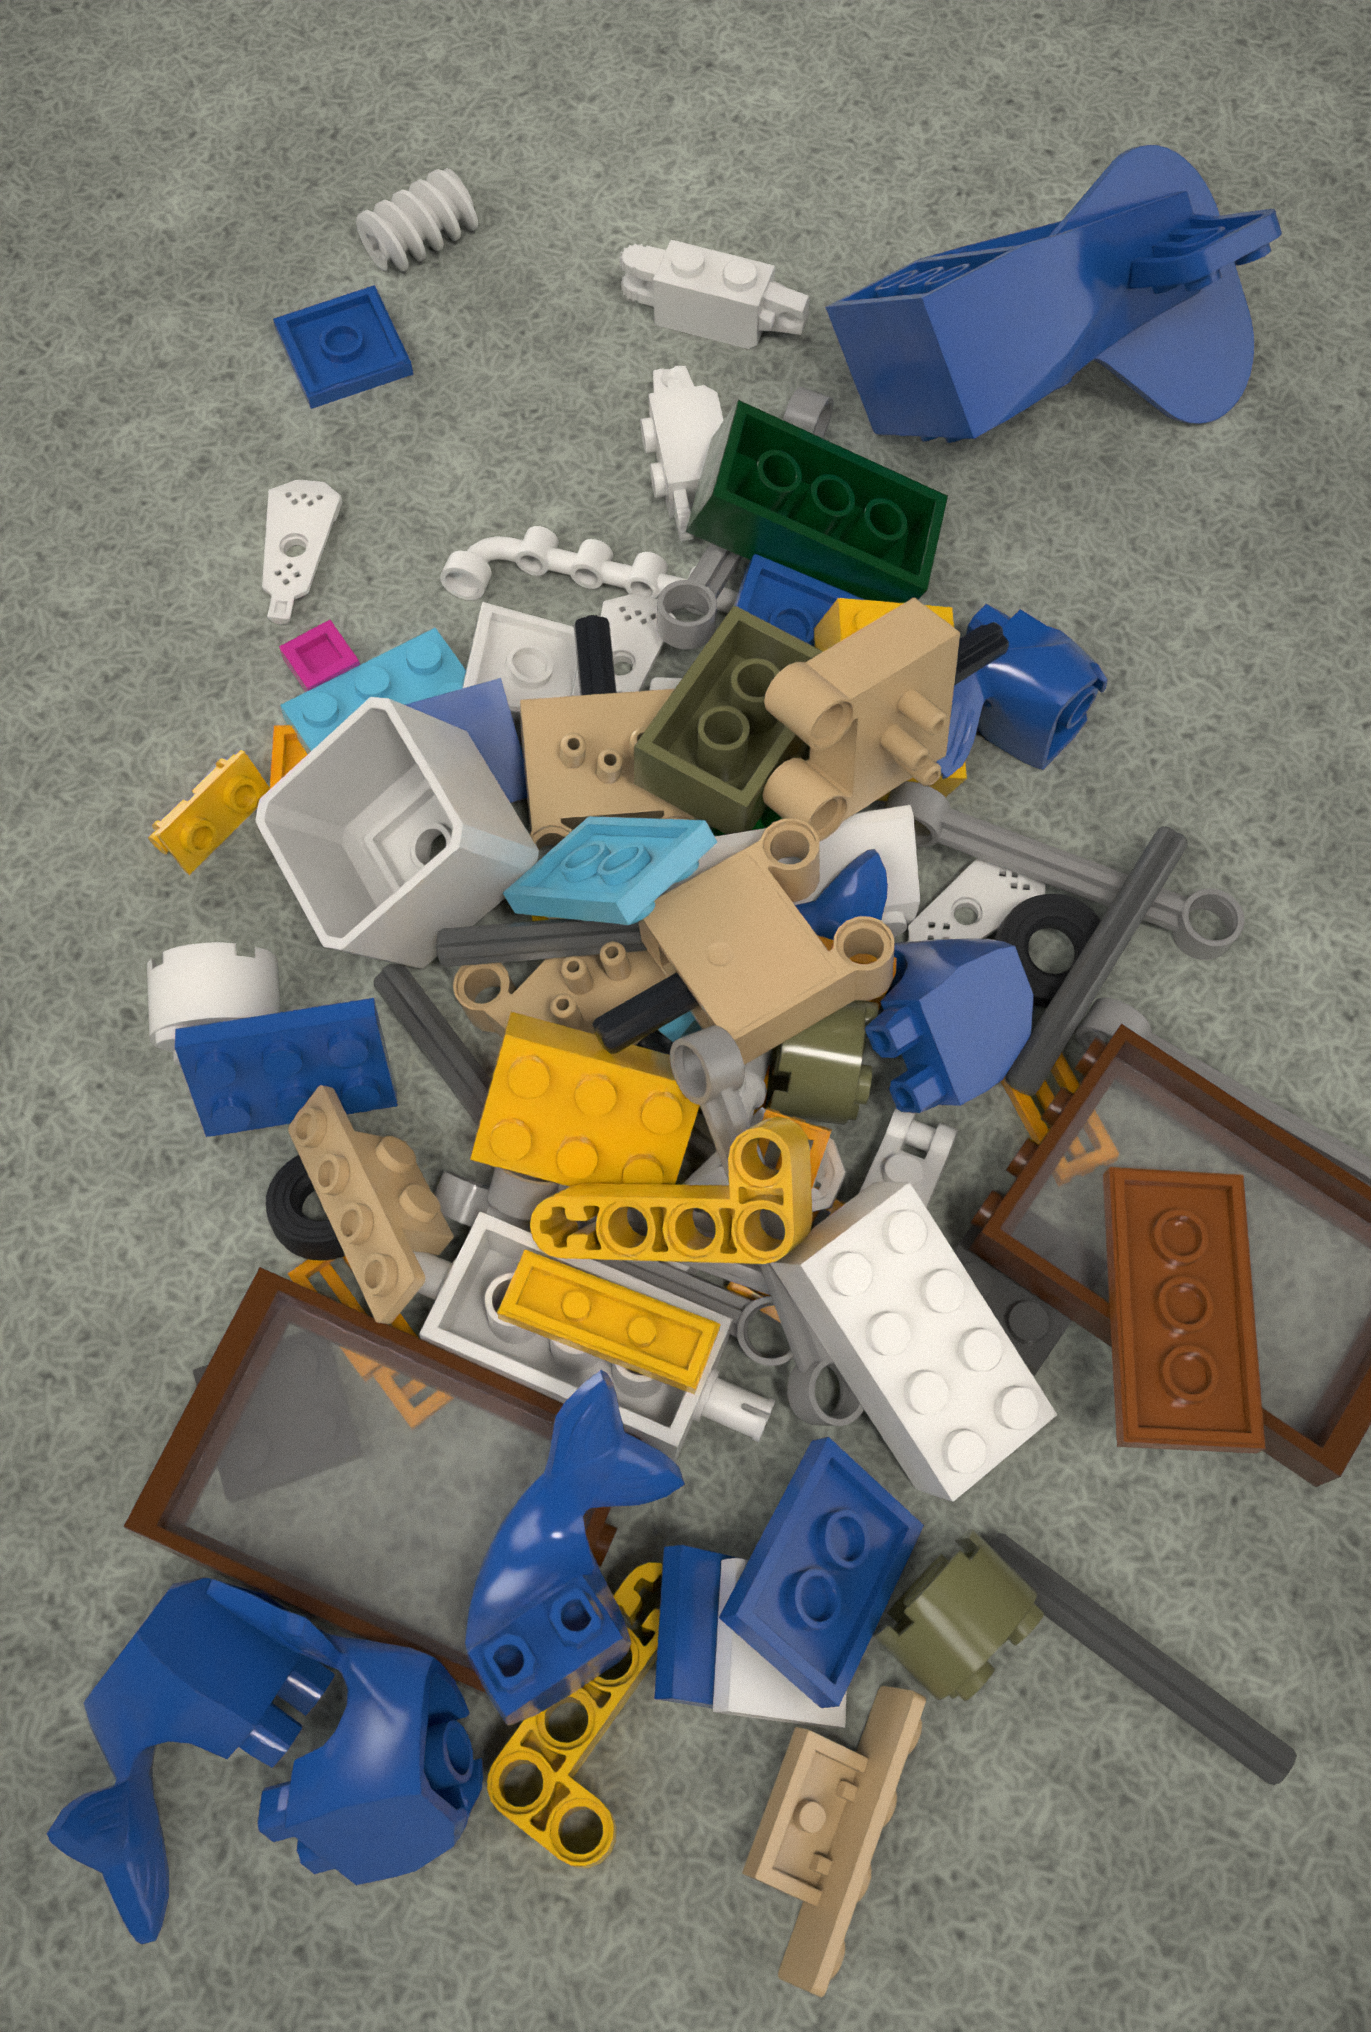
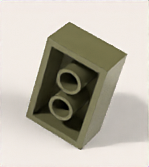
[634,605,823,834]

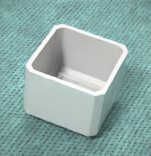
[255,697,539,969]

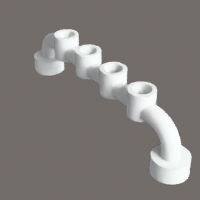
[440,526,738,615]

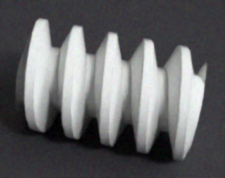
[356,168,478,271]

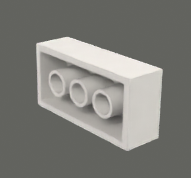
[770,1182,1057,1502]

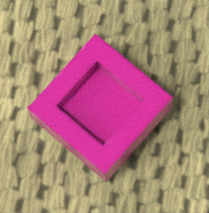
[279,620,360,692]

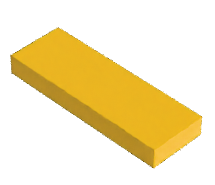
[497,1249,721,1395]

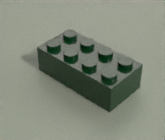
[686,400,948,603]

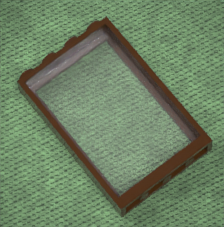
[969,1023,1371,1487]
[123,1267,641,1700]

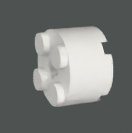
[147,942,280,1065]

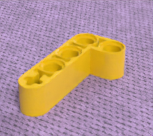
[530,1116,813,1264]
[487,1563,663,1868]

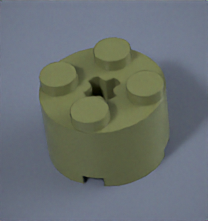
[766,1000,878,1125]
[873,1529,1044,1701]

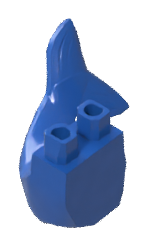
[936,604,1107,779]
[795,849,1033,1113]
[465,1370,685,1725]
[47,1577,335,1945]
[206,1579,483,1885]

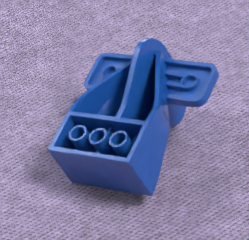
[825,145,1282,443]

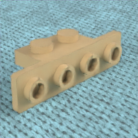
[288,1085,454,1324]
[742,1686,926,1997]

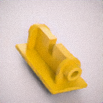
[148,750,270,875]

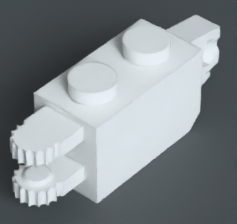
[620,240,810,349]
[640,366,724,541]

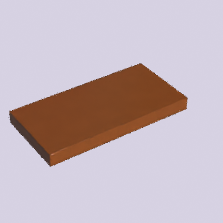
[1103,1167,1265,1454]

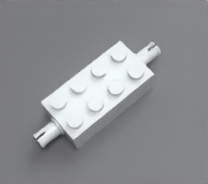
[413,1212,776,1463]

